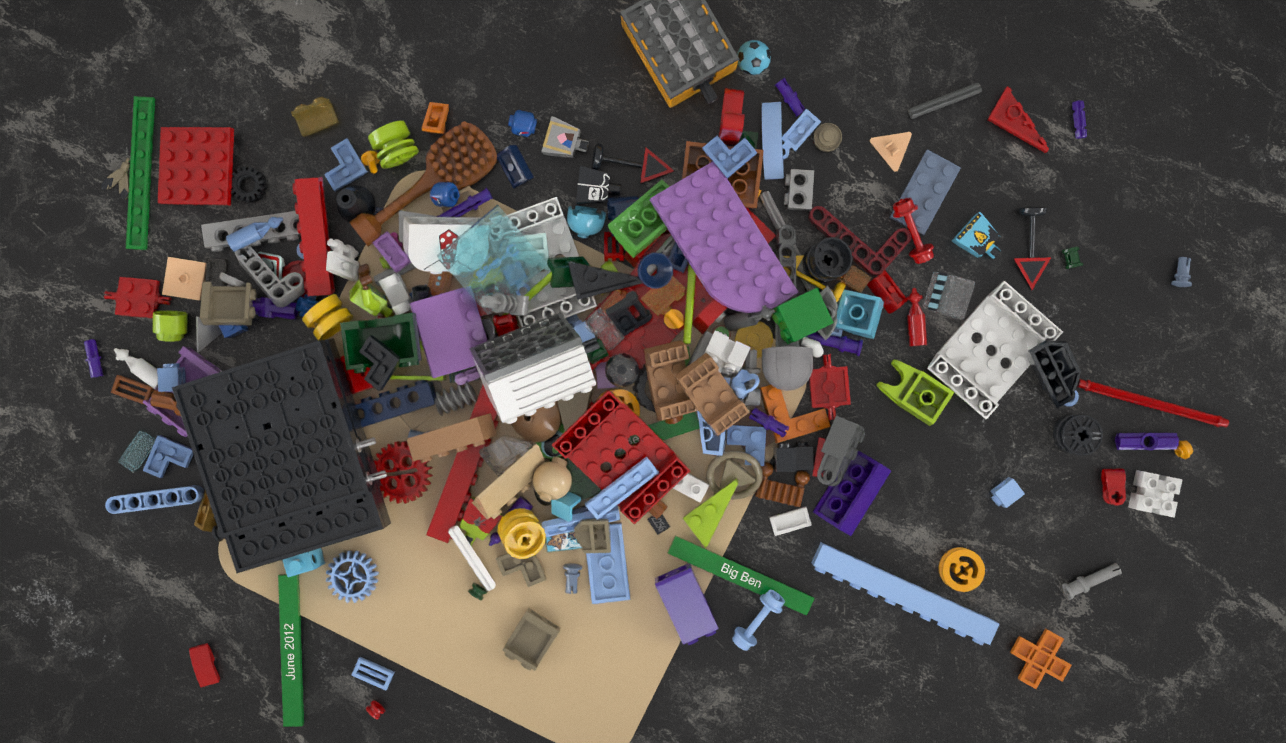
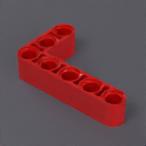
[719,88,745,146]

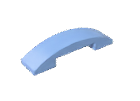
[762,102,784,180]

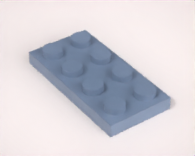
[889,150,961,236]

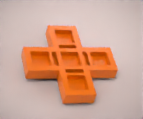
[1010,628,1072,689]

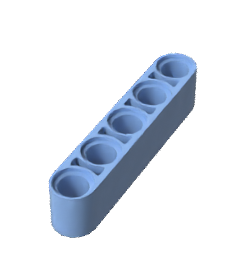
[105,485,204,514]

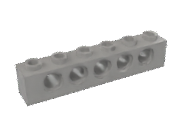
[201,211,301,252]

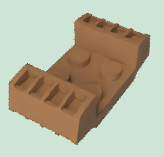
[644,340,698,421]
[675,353,750,436]

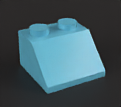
[836,290,884,339]

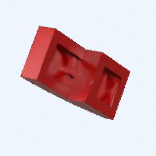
[189,643,220,687]

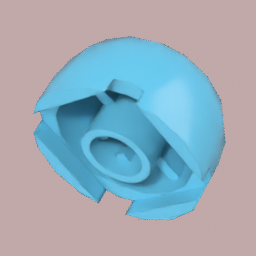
[567,206,606,238]

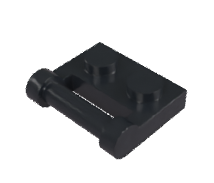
[605,291,652,336]

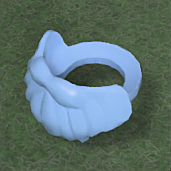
[731,369,760,399]

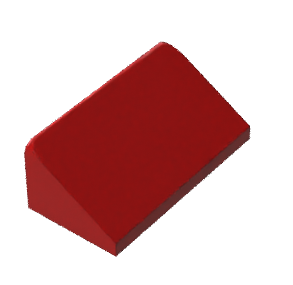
[867,270,908,314]

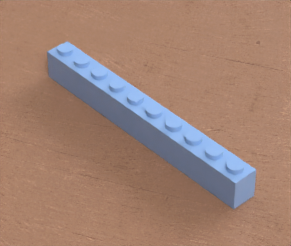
[811,542,999,645]

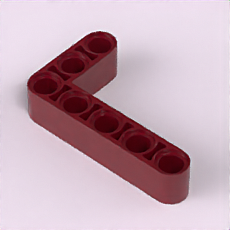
[808,206,911,276]

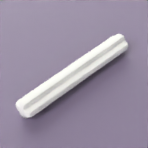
[448,525,496,591]

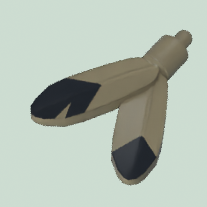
[101,158,130,200]

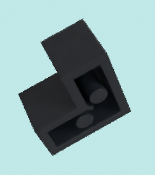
[773,442,814,472]

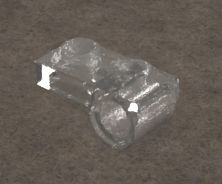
[584,308,625,350]

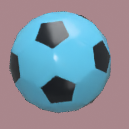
[737,40,771,75]

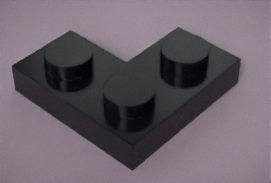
[359,335,402,391]

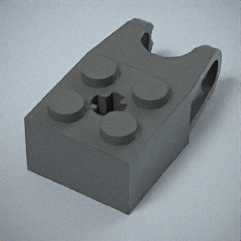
[817,416,865,486]

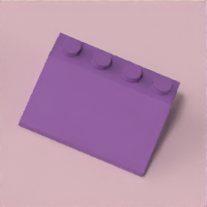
[409,285,487,378]

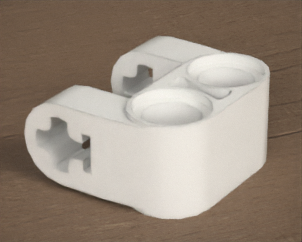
[378,273,413,315]

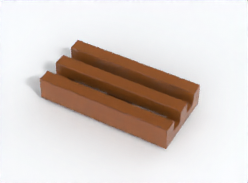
[111,375,154,405]

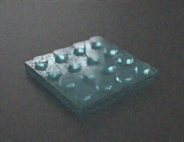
[437,204,548,315]

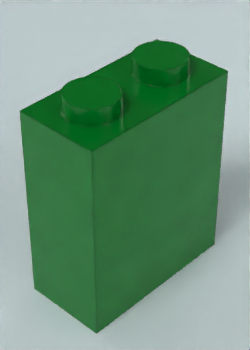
[772,288,834,345]

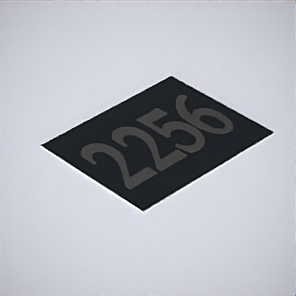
[648,514,670,535]

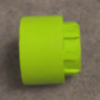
[153,311,188,342]

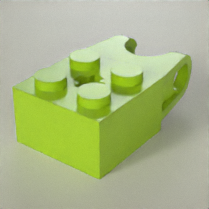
[877,360,954,426]

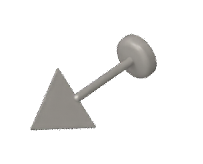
[196,272,246,353]

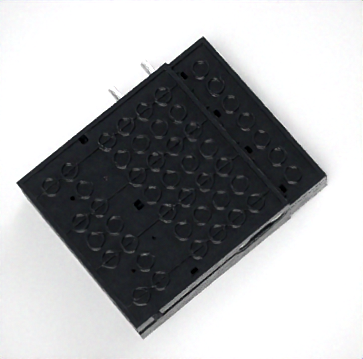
[172,338,391,574]

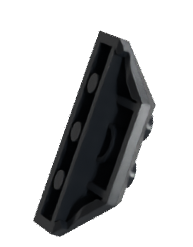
[1027,340,1081,409]

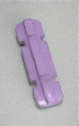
[454,367,480,385]

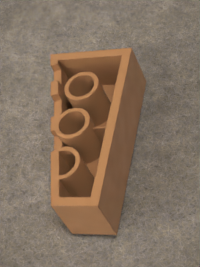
[407,413,497,463]

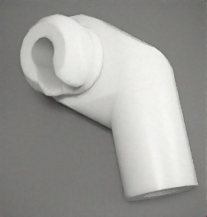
[800,337,824,358]

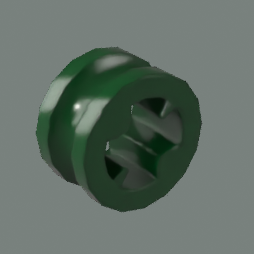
[468,583,488,600]

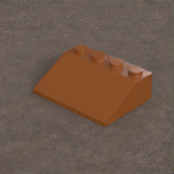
[682,141,764,209]

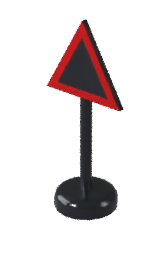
[591,143,674,184]
[1013,207,1051,290]

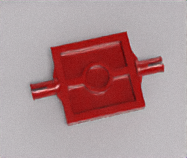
[104,277,171,319]
[809,354,851,420]

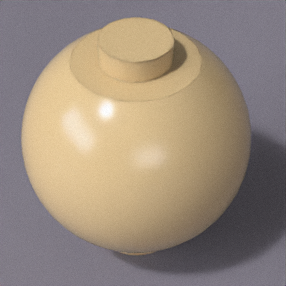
[533,457,572,502]

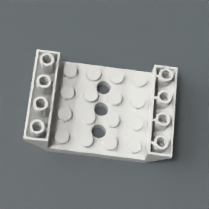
[487,197,597,327]
[927,281,1063,419]

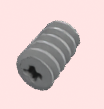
[435,382,477,416]

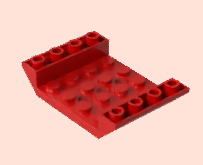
[552,390,690,525]

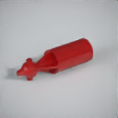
[907,288,927,346]

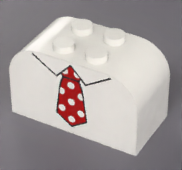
[403,216,488,274]

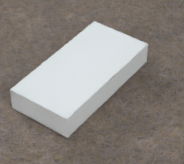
[769,506,812,536]

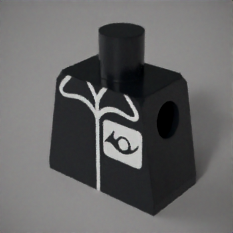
[576,166,621,205]

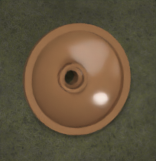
[511,401,562,442]

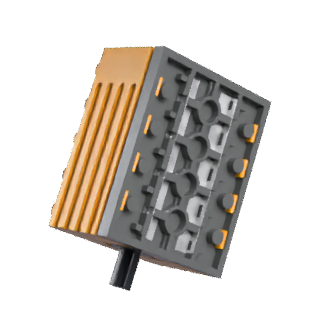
[620,0,739,108]

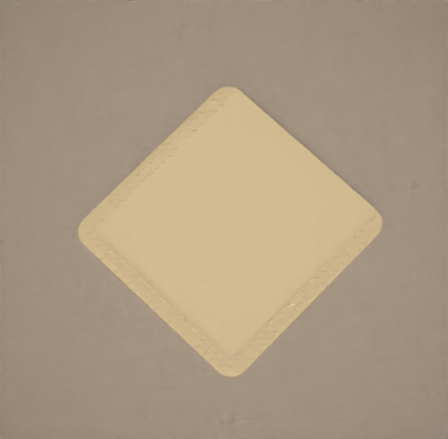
[218,170,807,743]

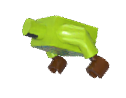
[349,264,393,317]

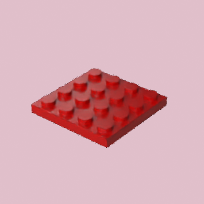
[158,127,234,206]

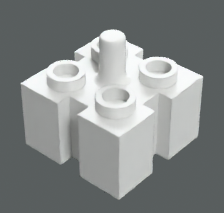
[703,331,751,378]
[1128,470,1182,518]

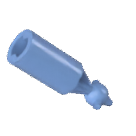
[226,217,283,252]

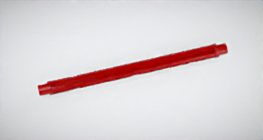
[1077,379,1229,428]

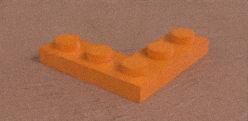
[759,385,831,443]

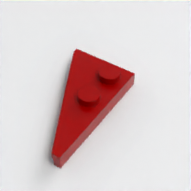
[987,86,1049,153]

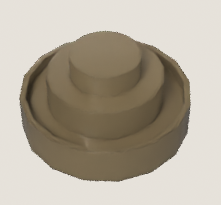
[813,123,842,152]

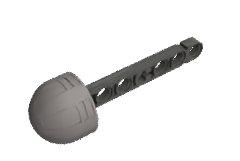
[762,225,813,391]

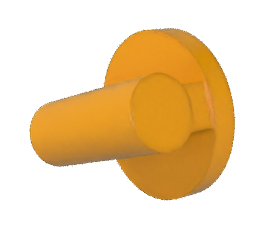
[361,151,380,174]
[664,309,684,329]

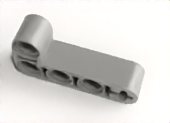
[235,245,305,307]

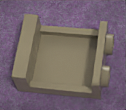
[200,282,257,325]
[502,608,561,671]

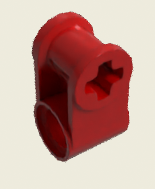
[493,313,519,336]
[1101,468,1126,506]

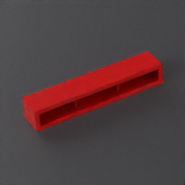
[293,177,335,296]

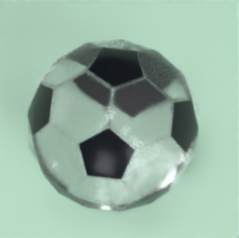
[605,353,639,388]

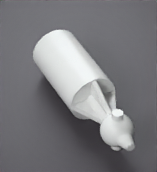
[114,348,158,390]

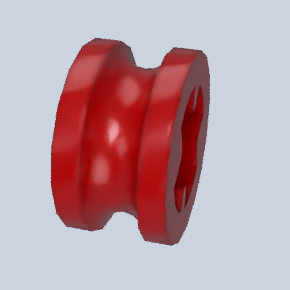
[366,700,385,719]

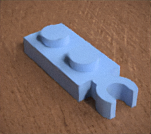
[782,109,821,160]

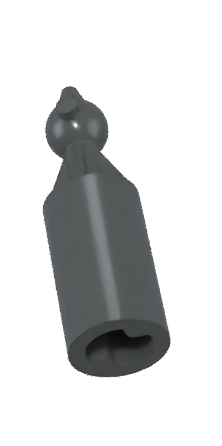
[724,305,775,331]

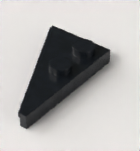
[568,262,642,300]

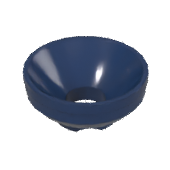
[637,252,673,289]

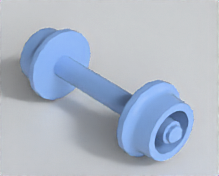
[732,590,785,651]

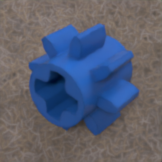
[296,294,318,317]

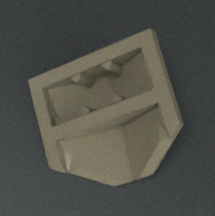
[574,519,611,553]

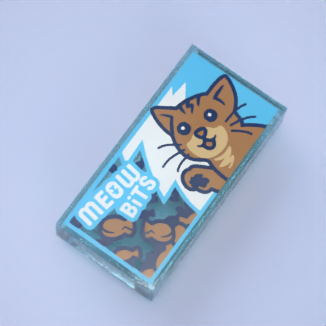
[545,531,583,553]

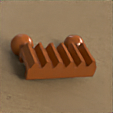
[755,462,810,507]

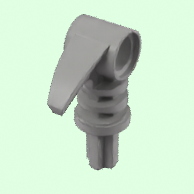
[480,293,529,316]
[740,349,761,406]

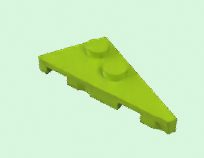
[683,479,739,548]

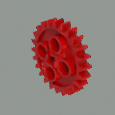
[374,441,433,504]

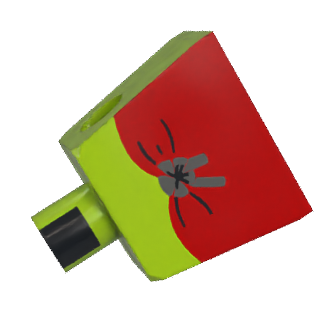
[460,496,504,546]

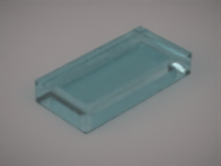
[118,430,155,473]

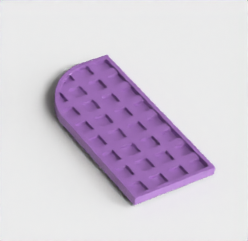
[650,162,798,313]

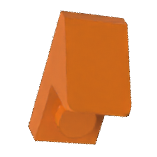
[422,102,449,134]

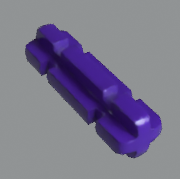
[1072,100,1087,139]

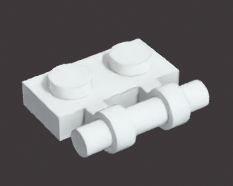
[326,239,359,281]

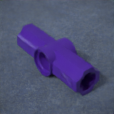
[253,297,299,320]
[1115,432,1179,450]

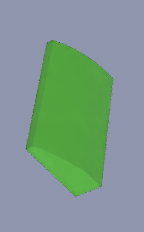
[608,180,670,258]

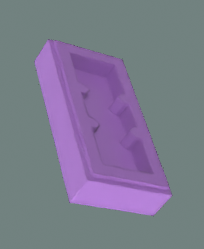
[372,231,411,273]

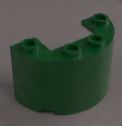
[340,313,422,373]

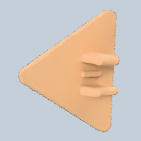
[870,132,912,172]

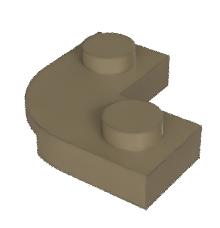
[496,553,546,587]

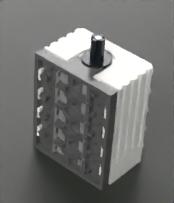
[469,312,599,424]

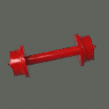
[893,198,934,264]

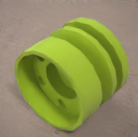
[368,121,419,169]

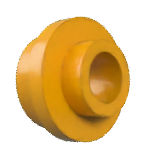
[1174,440,1193,459]

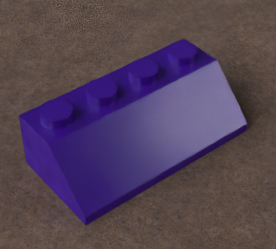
[813,451,891,536]

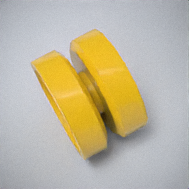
[302,294,353,341]
[497,508,546,559]

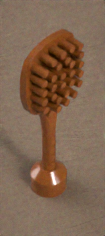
[349,121,497,247]

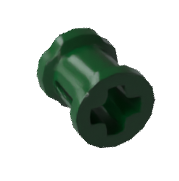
[1062,247,1083,269]

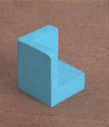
[551,491,581,522]

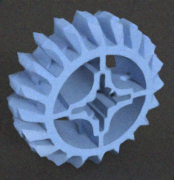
[326,550,379,603]

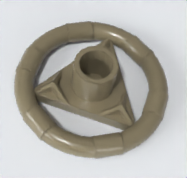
[706,451,763,500]

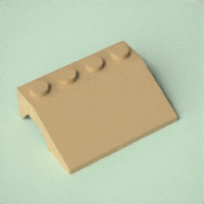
[472,444,545,520]

